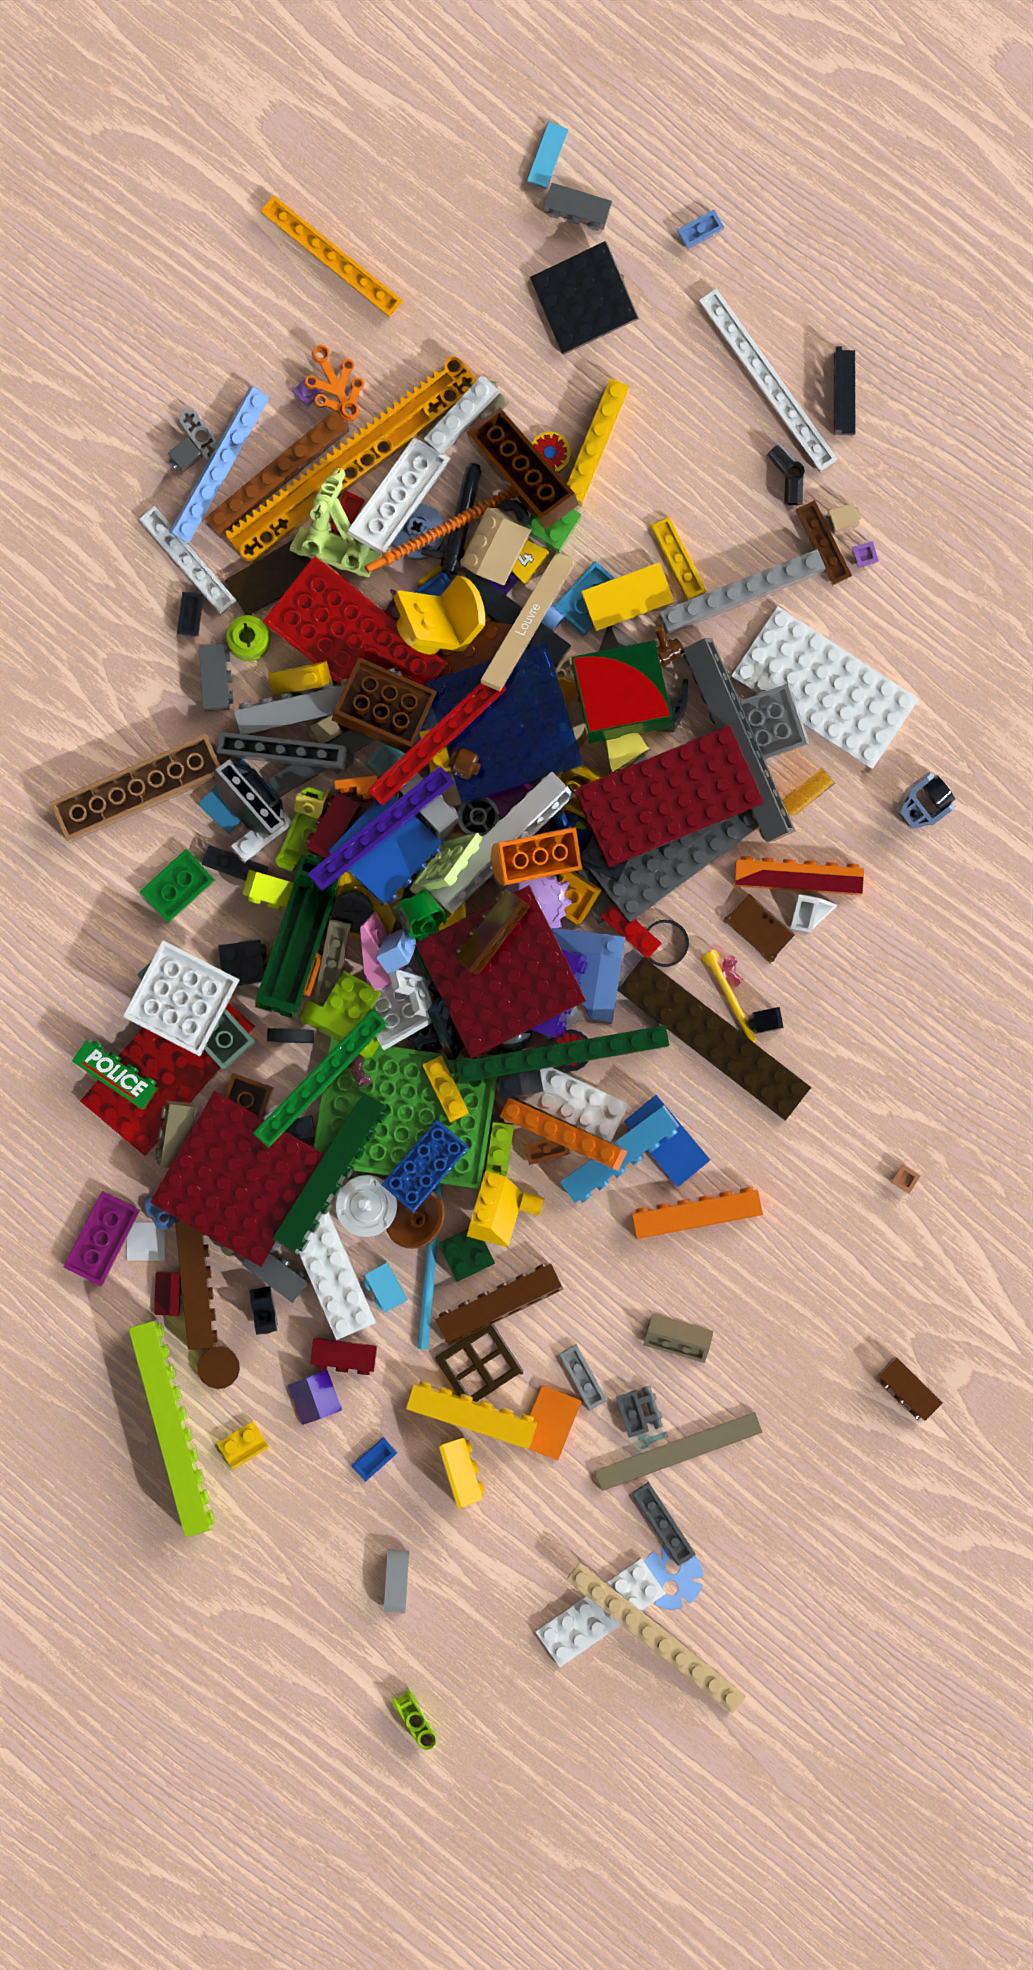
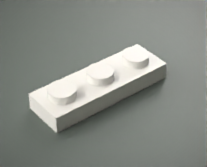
[231,813,292,864]

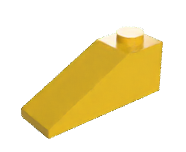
[268,661,332,694]

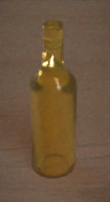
[783,767,835,815]

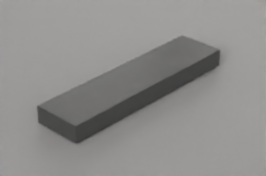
[631,1482,696,1566]

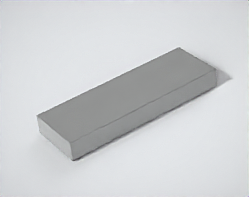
[558,1344,608,1411]

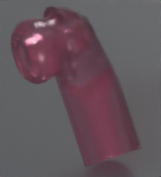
[722,955,744,987]
[351,1056,372,1086]

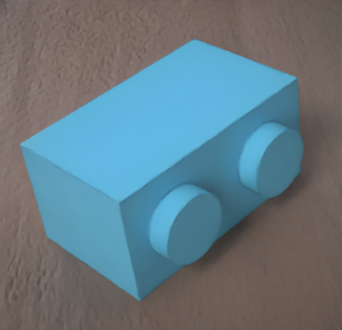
[363,1262,408,1312]

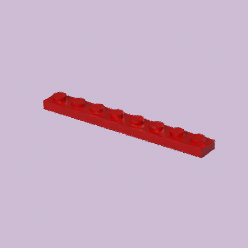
[367,683,507,806]

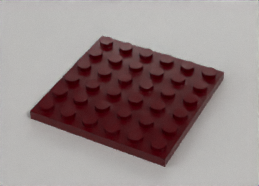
[416,885,587,1058]
[149,1091,325,1267]

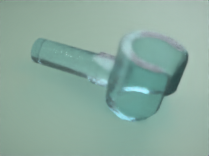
[638,1432,668,1449]

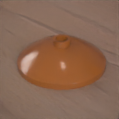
[386,1191,445,1249]

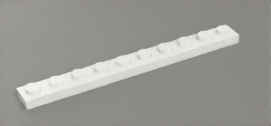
[699,288,838,472]

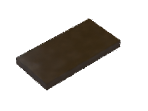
[225,539,311,615]

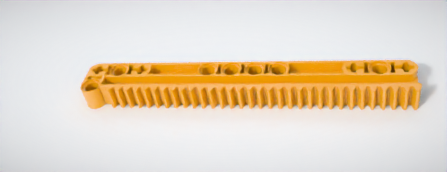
[226,356,476,563]

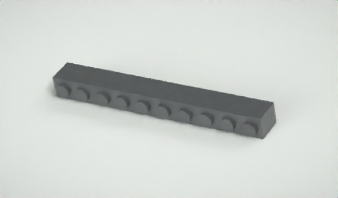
[683,638,796,843]

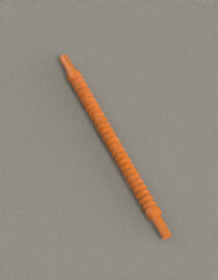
[365,488,516,573]

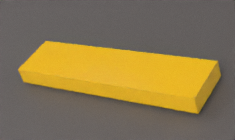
[650,516,707,601]

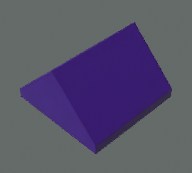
[288,1370,342,1425]

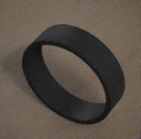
[647,920,689,967]
[267,1028,314,1043]

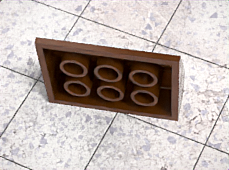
[331,657,437,753]

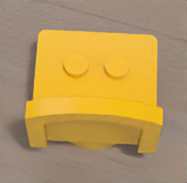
[393,576,485,654]

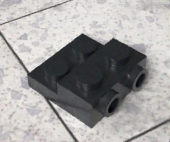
[218,939,267,986]

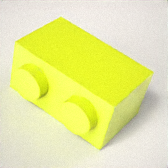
[242,870,294,909]

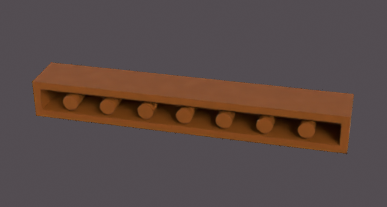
[205,410,349,538]

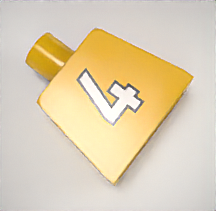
[511,540,549,587]

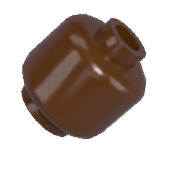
[448,748,481,780]

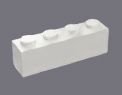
[424,376,500,454]

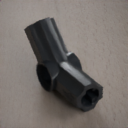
[766,443,805,506]

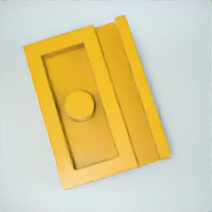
[217,1421,269,1470]

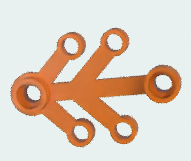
[304,344,364,422]

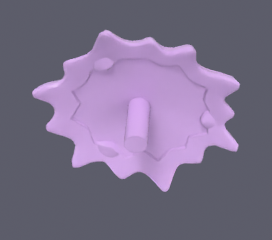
[503,875,572,928]

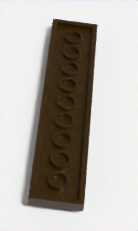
[617,957,812,1121]

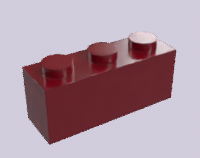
[305,792,361,859]
[310,1338,378,1375]

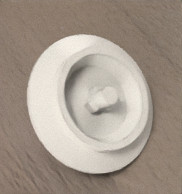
[336,1175,397,1237]

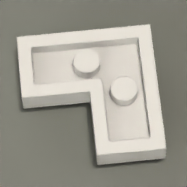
[389,970,432,1018]

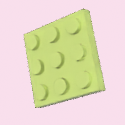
[409,833,483,894]

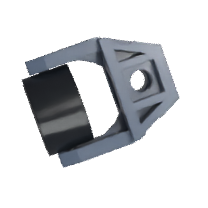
[896,772,956,829]

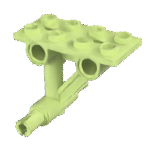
[289,468,380,577]

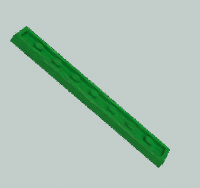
[253,1009,388,1148]

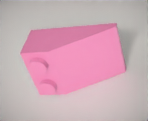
[360,912,408,991]

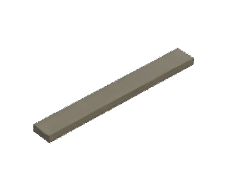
[594,1412,763,1491]

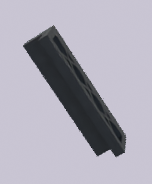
[833,346,856,435]

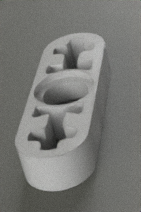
[179,409,218,462]

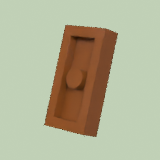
[524,1138,570,1165]

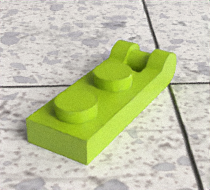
[486,1121,514,1177]

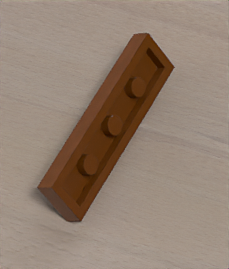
[795,500,852,586]

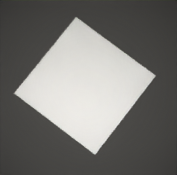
[127,1222,165,1261]

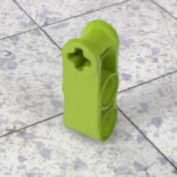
[391,1688,437,1750]

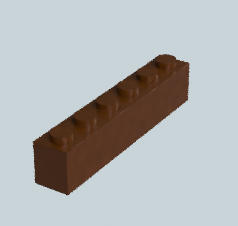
[175,1221,218,1350]
[435,1263,564,1346]

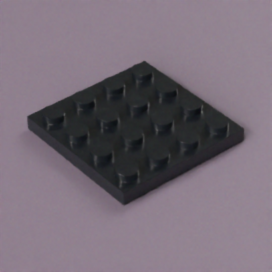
[530,241,639,355]

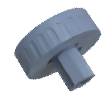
[392,504,445,560]

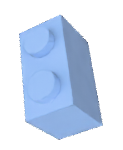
[376,928,416,974]

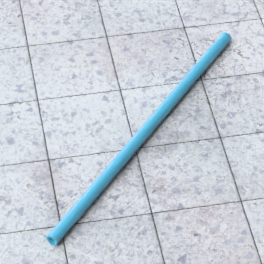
[417,1052,445,1350]

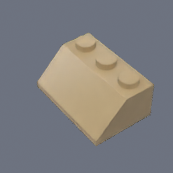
[460,508,532,585]

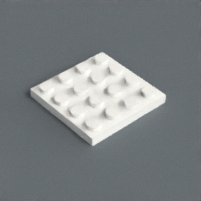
[123,941,240,1056]

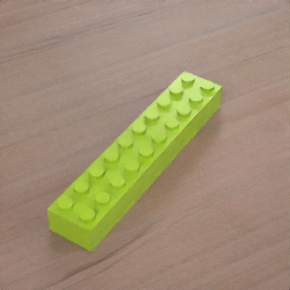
[129,1320,216,1537]

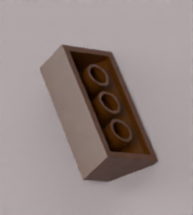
[455,889,530,975]

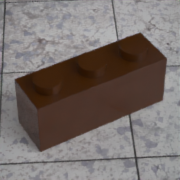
[877,1357,943,1421]

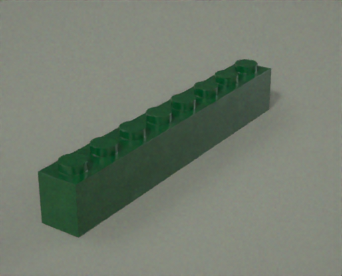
[273,1092,388,1255]

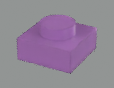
[293,378,323,407]
[852,541,879,568]

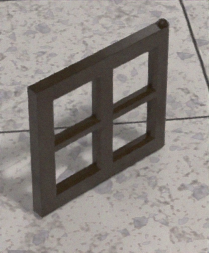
[434,1324,524,1402]

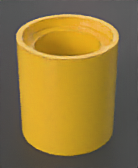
[519,1192,544,1216]

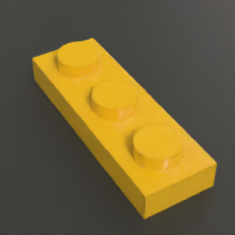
[423,1055,470,1123]

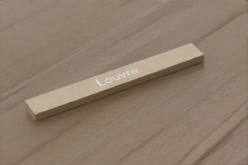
[481,552,575,691]

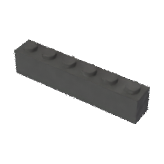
[217,732,349,770]

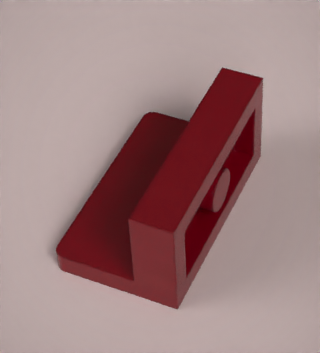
[154,1272,181,1316]

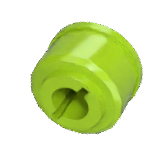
[226,615,271,661]

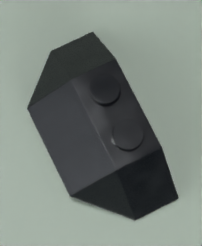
[214,759,285,836]

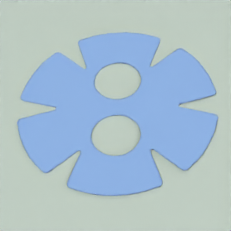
[644,1546,704,1610]

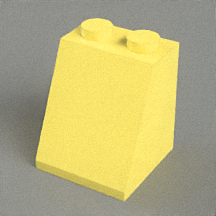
[605,733,649,774]

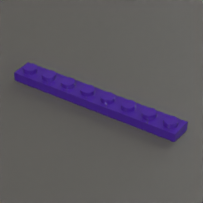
[308,766,454,891]

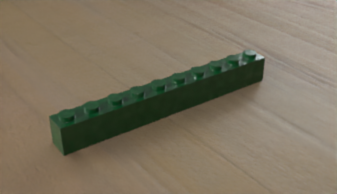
[454,1025,670,1084]

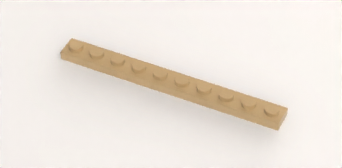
[566,1562,746,1713]

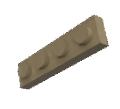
[314,919,351,1004]

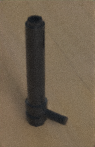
[421,463,482,575]

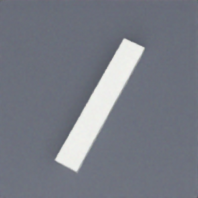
[139,505,237,615]

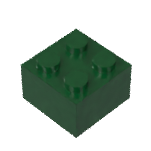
[438,1229,495,1282]

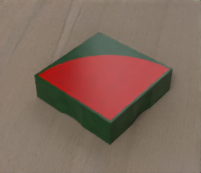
[571,640,673,744]

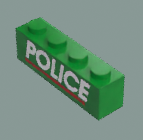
[72,1039,158,1110]

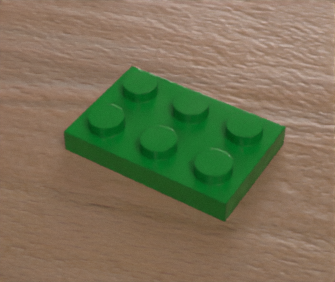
[139,849,216,923]

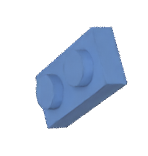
[677,210,724,250]

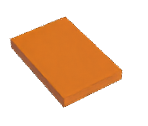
[529,1385,582,1461]

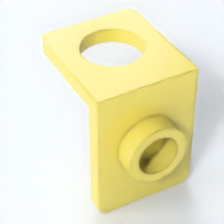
[294,789,331,819]

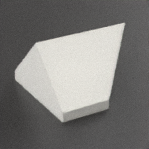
[791,894,838,933]

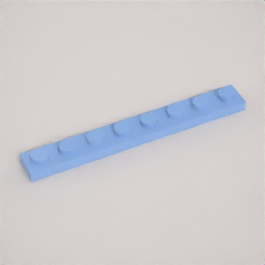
[169,386,269,543]

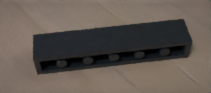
[464,570,571,668]

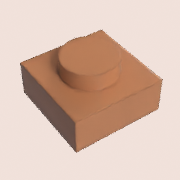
[891,1164,921,1194]

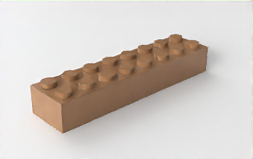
[50,734,221,843]

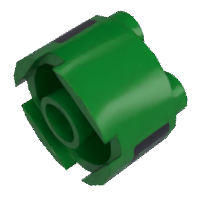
[397,889,447,940]

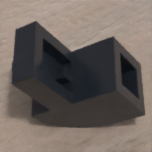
[249,1286,278,1335]

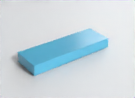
[527,122,568,189]

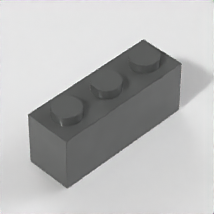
[544,183,612,231]
[199,644,234,712]
[241,1249,309,1303]

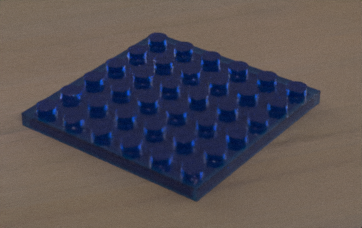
[425,643,584,804]

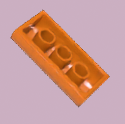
[491,827,582,886]

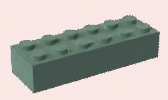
[137,961,256,1071]

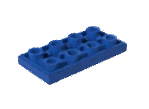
[623,1095,710,1187]
[381,1120,469,1213]

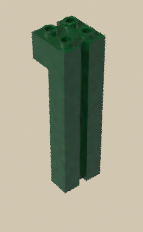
[255,854,342,1020]

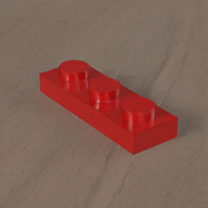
[600,903,662,960]

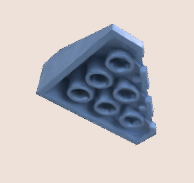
[551,928,625,1023]

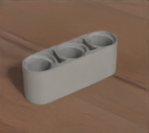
[384,1549,409,1613]

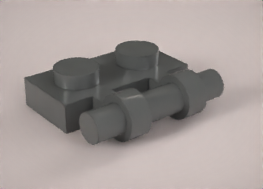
[616,1386,663,1438]

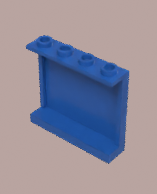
[327,796,443,906]

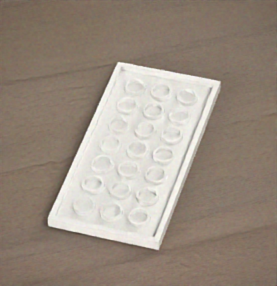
[731,606,919,770]

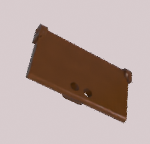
[723,894,795,964]

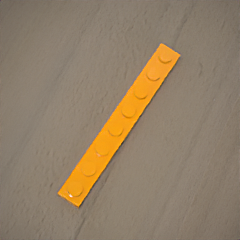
[260,195,403,318]

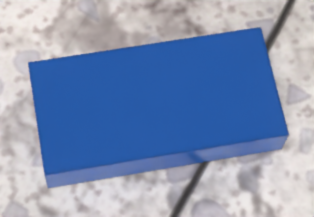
[352,1437,398,1482]

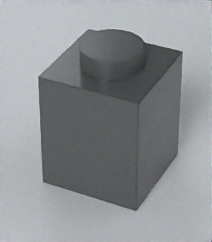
[168,437,202,473]

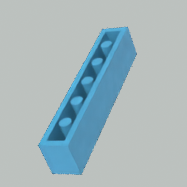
[560,1105,679,1203]

